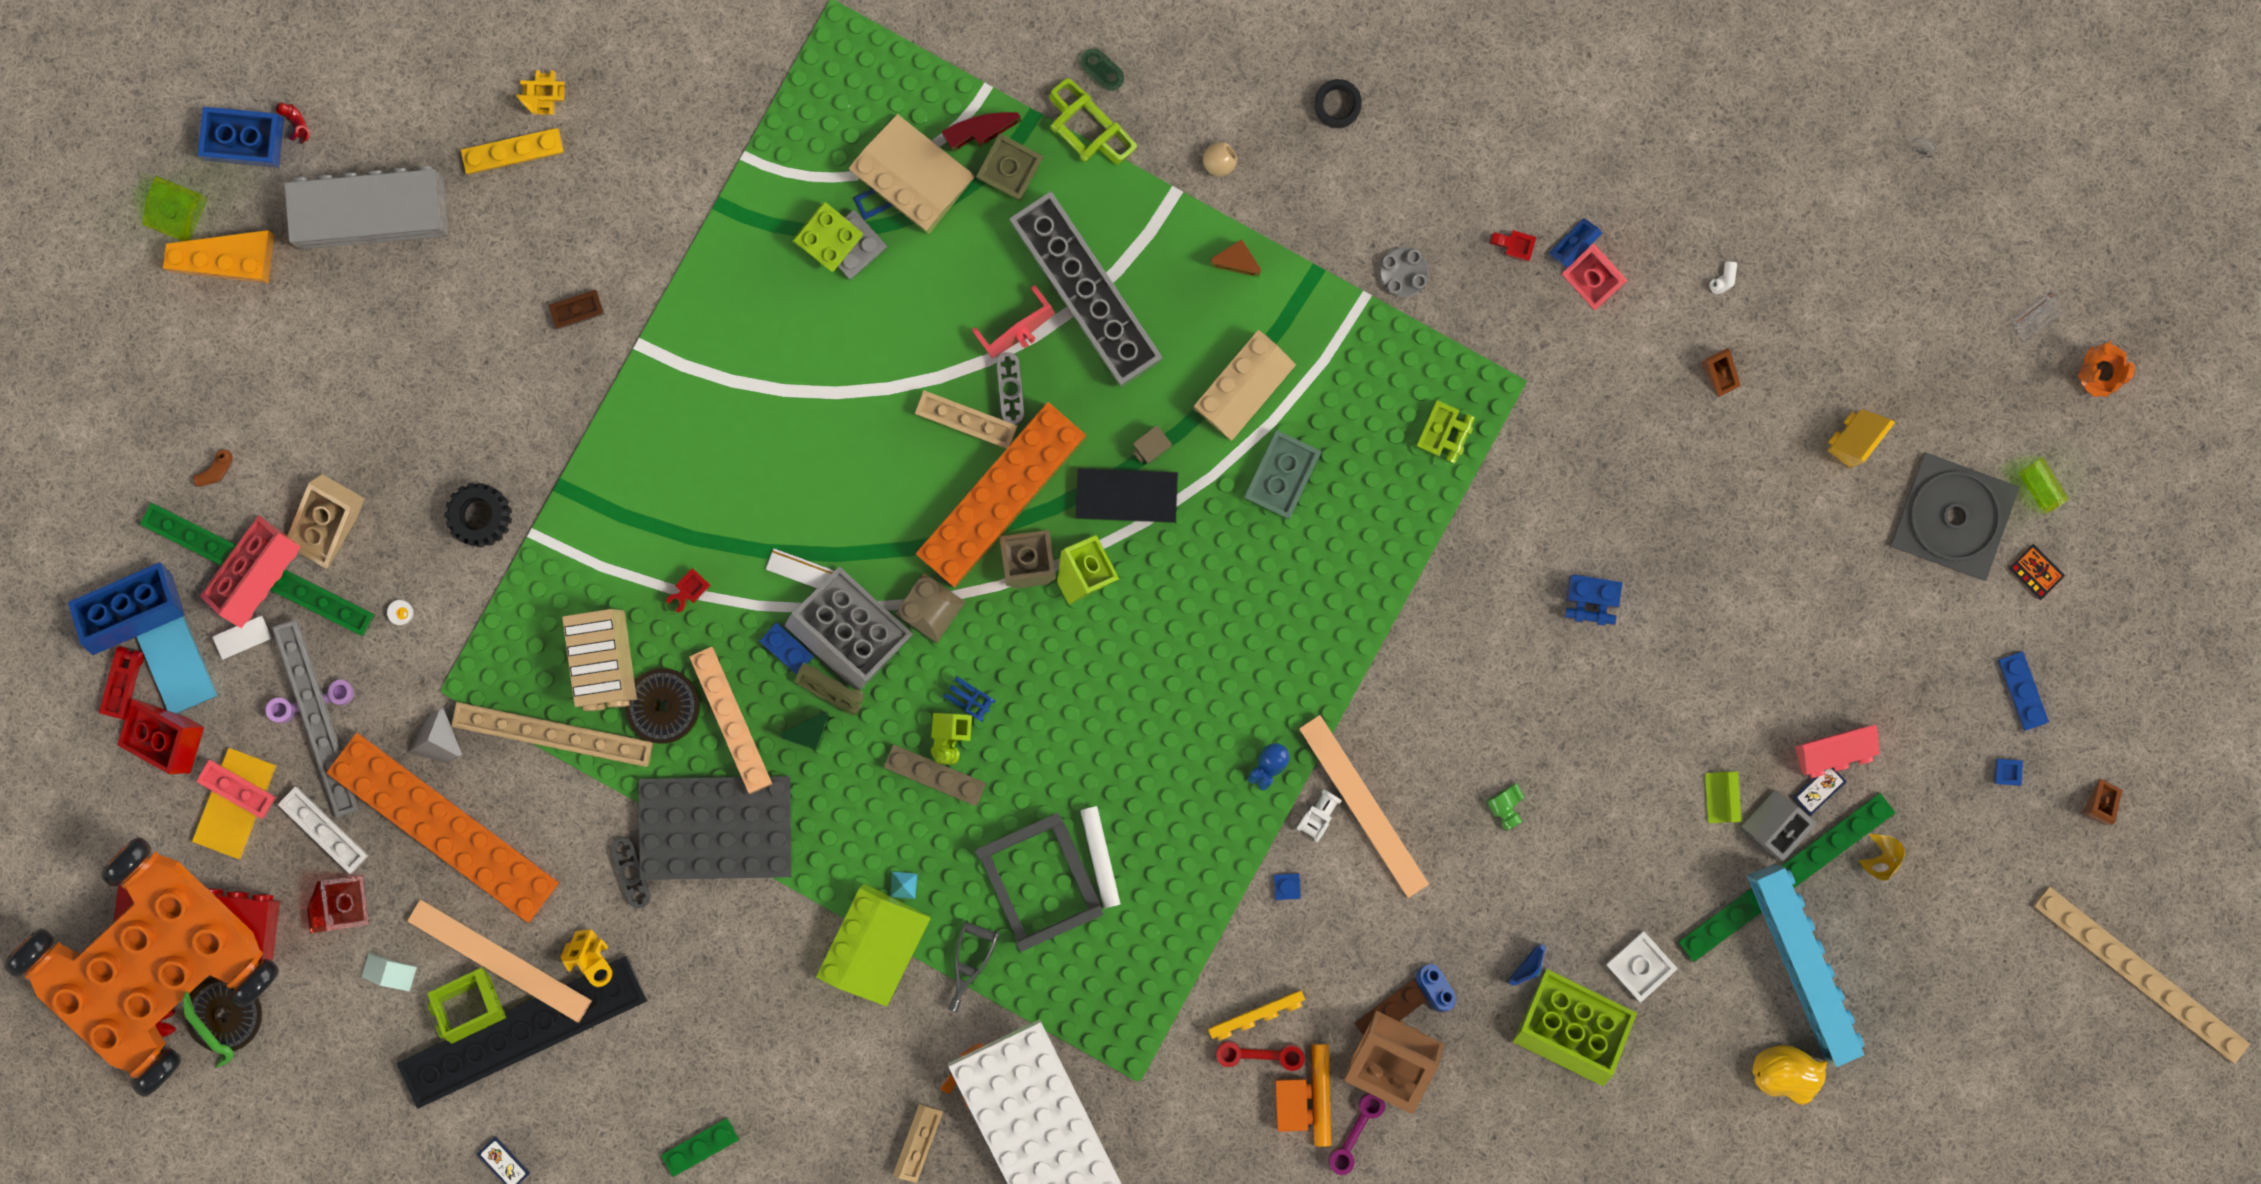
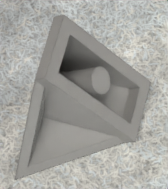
[407,709,462,763]

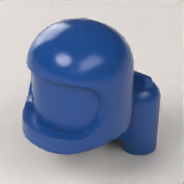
[1248,743,1290,791]

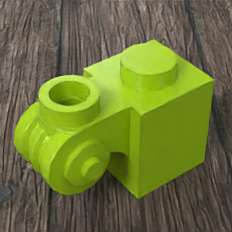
[931,713,972,765]

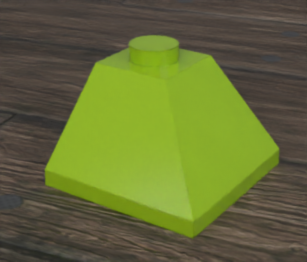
[1057,535,1119,604]

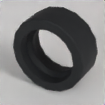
[1314,79,1362,129]

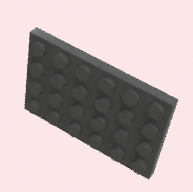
[639,776,792,880]

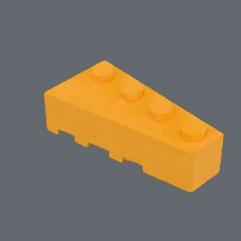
[163,230,275,283]

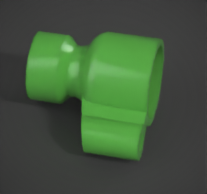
[1486,783,1524,831]

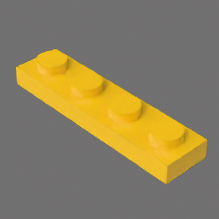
[461,128,564,175]
[1208,990,1305,1041]

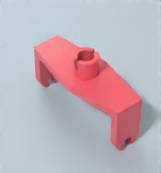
[971,285,1055,359]

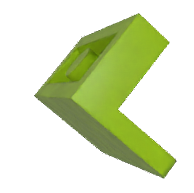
[1705,771,1741,823]

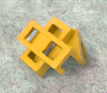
[515,70,565,116]
[560,929,612,987]

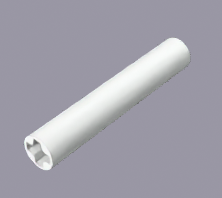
[1080,806,1121,908]

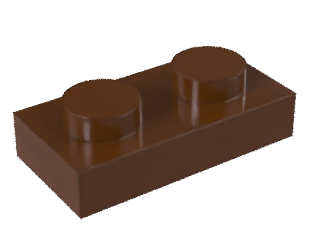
[548,290,605,330]

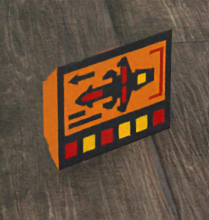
[2009,544,2066,600]

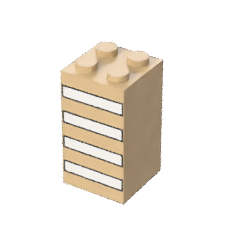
[562,609,637,711]

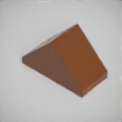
[1211,240,1261,277]
[1701,348,1741,397]
[2082,779,2122,825]

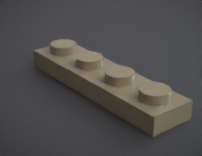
[884,744,986,806]

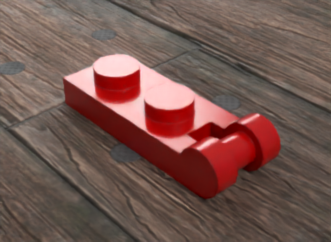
[99,646,145,720]

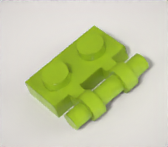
[1416,400,1475,464]

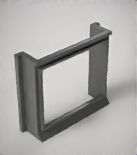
[975,813,1104,952]

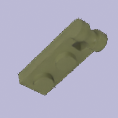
[795,663,864,715]

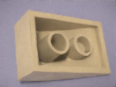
[288,474,365,569]

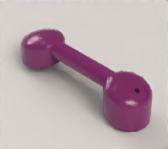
[1328,1093,1385,1175]

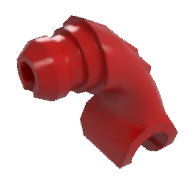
[276,102,310,144]

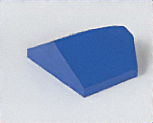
[1507,943,1546,986]

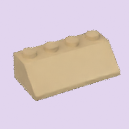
[1193,330,1296,441]

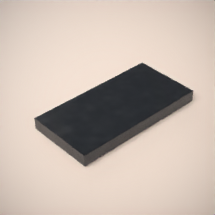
[1076,468,1178,523]

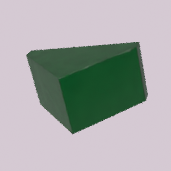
[780,712,830,750]

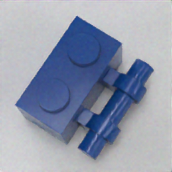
[1565,575,1623,626]

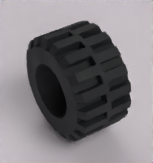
[444,483,512,547]

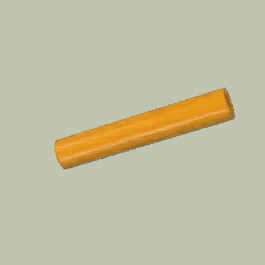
[1311,1044,1332,1147]

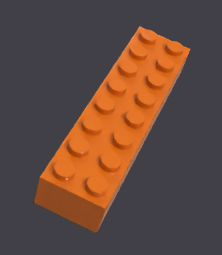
[916,402,1087,588]

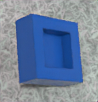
[1994,759,2023,786]
[1274,873,1301,900]

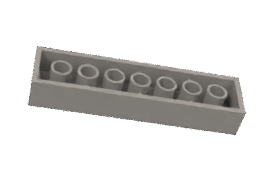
[1009,191,1163,388]

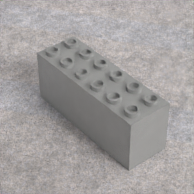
[285,166,449,250]

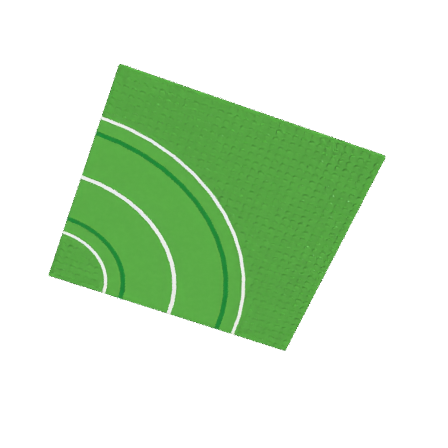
[441,0,1527,1081]

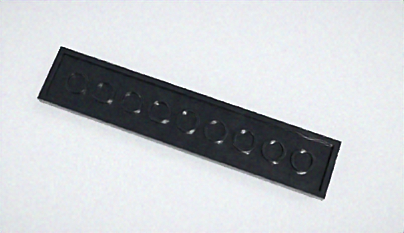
[397,955,648,1109]

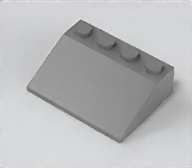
[784,567,913,690]

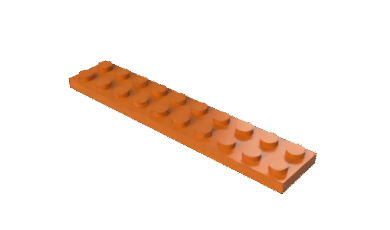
[326,732,560,923]

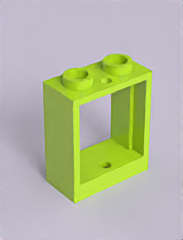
[427,967,506,1044]

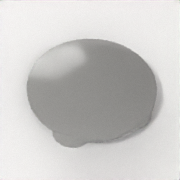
[1379,247,1429,297]

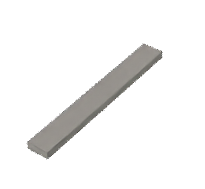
[272,619,361,818]

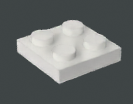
[1605,931,1678,1003]

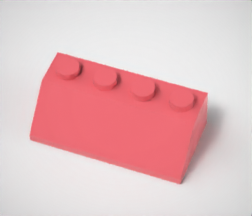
[200,515,301,629]

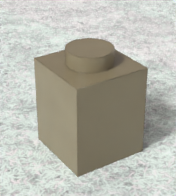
[1132,425,1172,465]

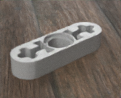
[997,352,1024,425]

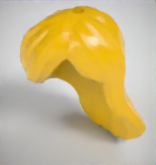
[1752,1045,1828,1105]

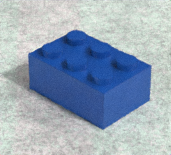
[198,107,284,168]

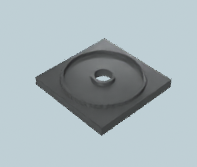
[1890,452,2020,581]

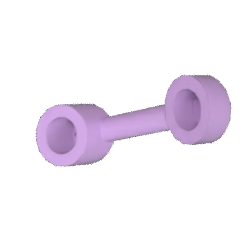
[266,680,354,724]

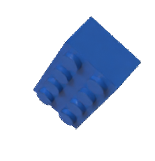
[68,562,185,655]

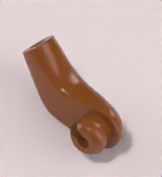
[193,449,233,487]

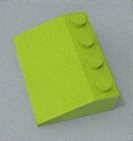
[816,883,931,1006]
[1513,969,1637,1087]

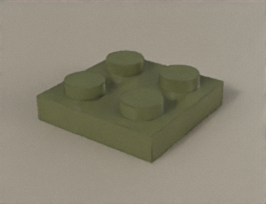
[976,133,1044,201]

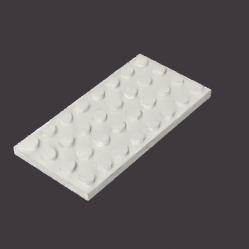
[948,1019,1122,1184]

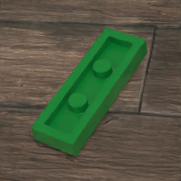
[661,1118,740,1177]

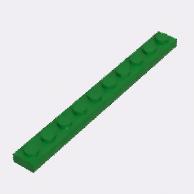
[140,502,375,637]
[1678,793,1896,962]

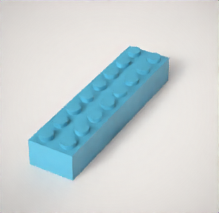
[1747,864,1865,1067]

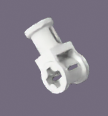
[1296,789,1342,843]

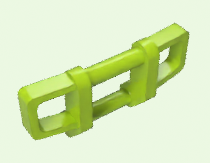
[1049,78,1137,165]

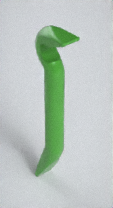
[184,991,234,1068]

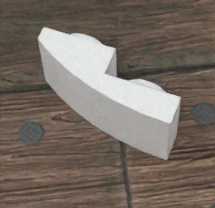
[212,616,272,660]

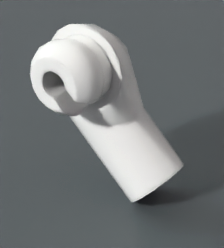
[1709,261,1737,294]

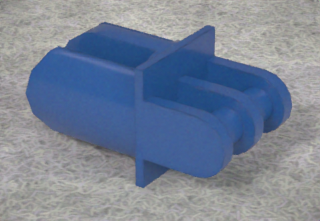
[943,675,996,722]

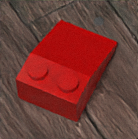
[117,699,204,774]

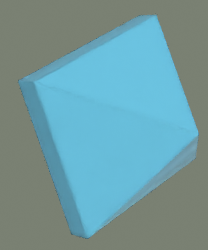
[890,872,917,899]

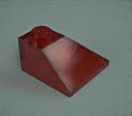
[307,875,369,933]

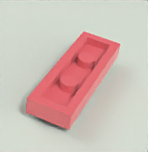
[196,760,276,819]

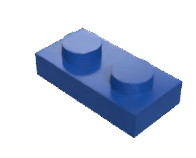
[1549,218,1603,268]
[760,623,814,675]

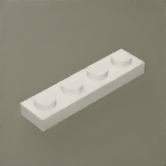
[278,786,369,874]

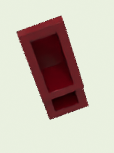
[941,112,1022,152]

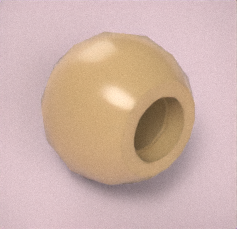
[1202,142,1238,177]

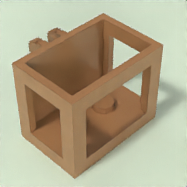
[1344,1011,1444,1114]

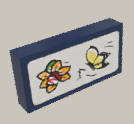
[1792,767,1847,816]
[477,1136,530,1184]

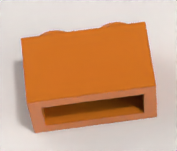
[1275,1078,1313,1132]

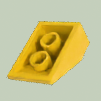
[1827,409,1895,469]

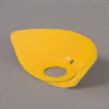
[1858,834,1905,881]

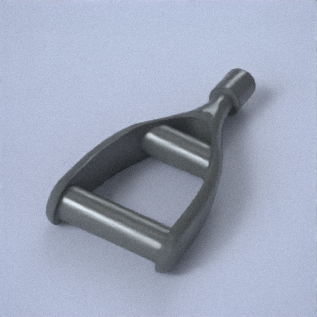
[948,920,999,1013]

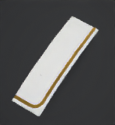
[766,549,834,588]

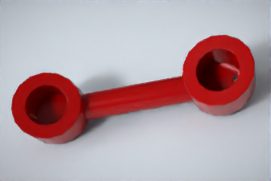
[1216,1041,1305,1071]

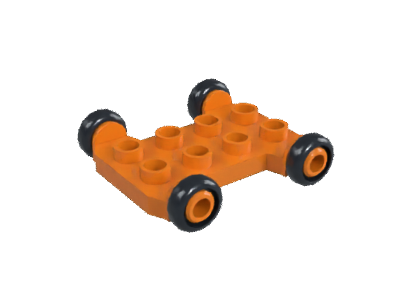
[4,837,279,1097]

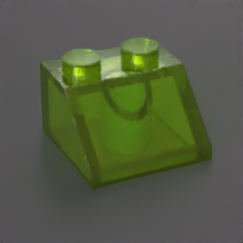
[143,175,208,241]

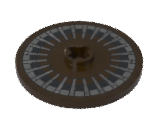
[625,668,700,744]
[186,978,262,1052]

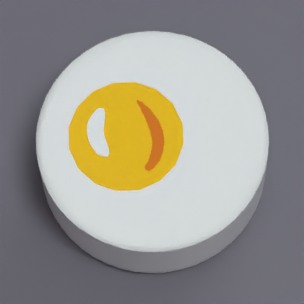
[387,600,414,625]

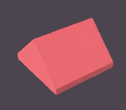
[1562,244,1628,310]

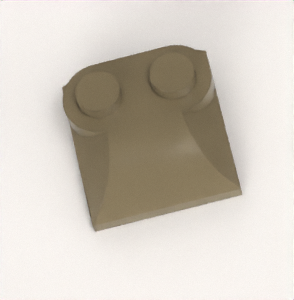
[1000,530,1056,589]
[896,573,965,643]

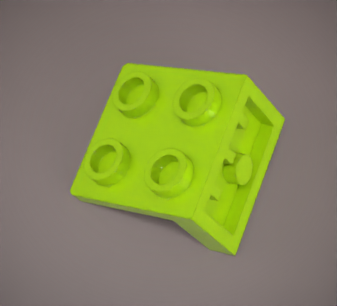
[791,202,863,272]

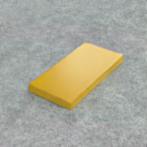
[192,748,277,859]

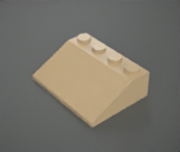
[848,114,976,235]

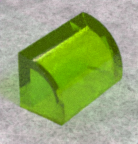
[2018,456,2070,514]

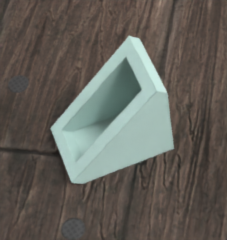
[361,953,417,991]

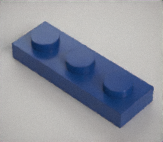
[1998,651,2049,731]

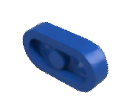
[1416,964,1456,1013]

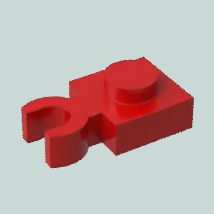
[666,568,711,613]

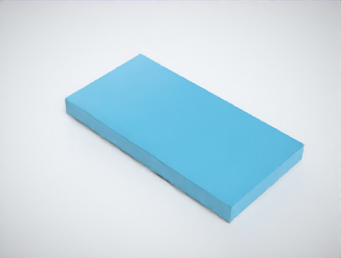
[137,616,218,714]

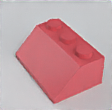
[1795,725,1880,778]

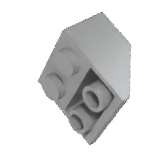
[1741,790,1817,861]

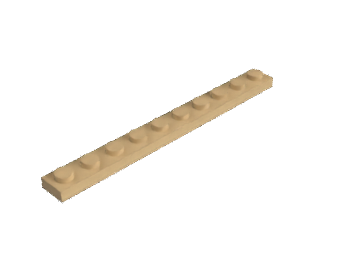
[2033,887,2250,1064]

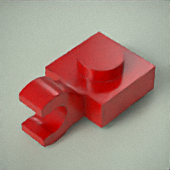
[1489,230,1537,262]

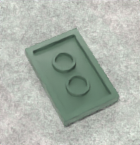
[1244,430,1322,520]

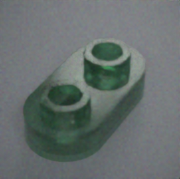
[1081,49,1124,91]

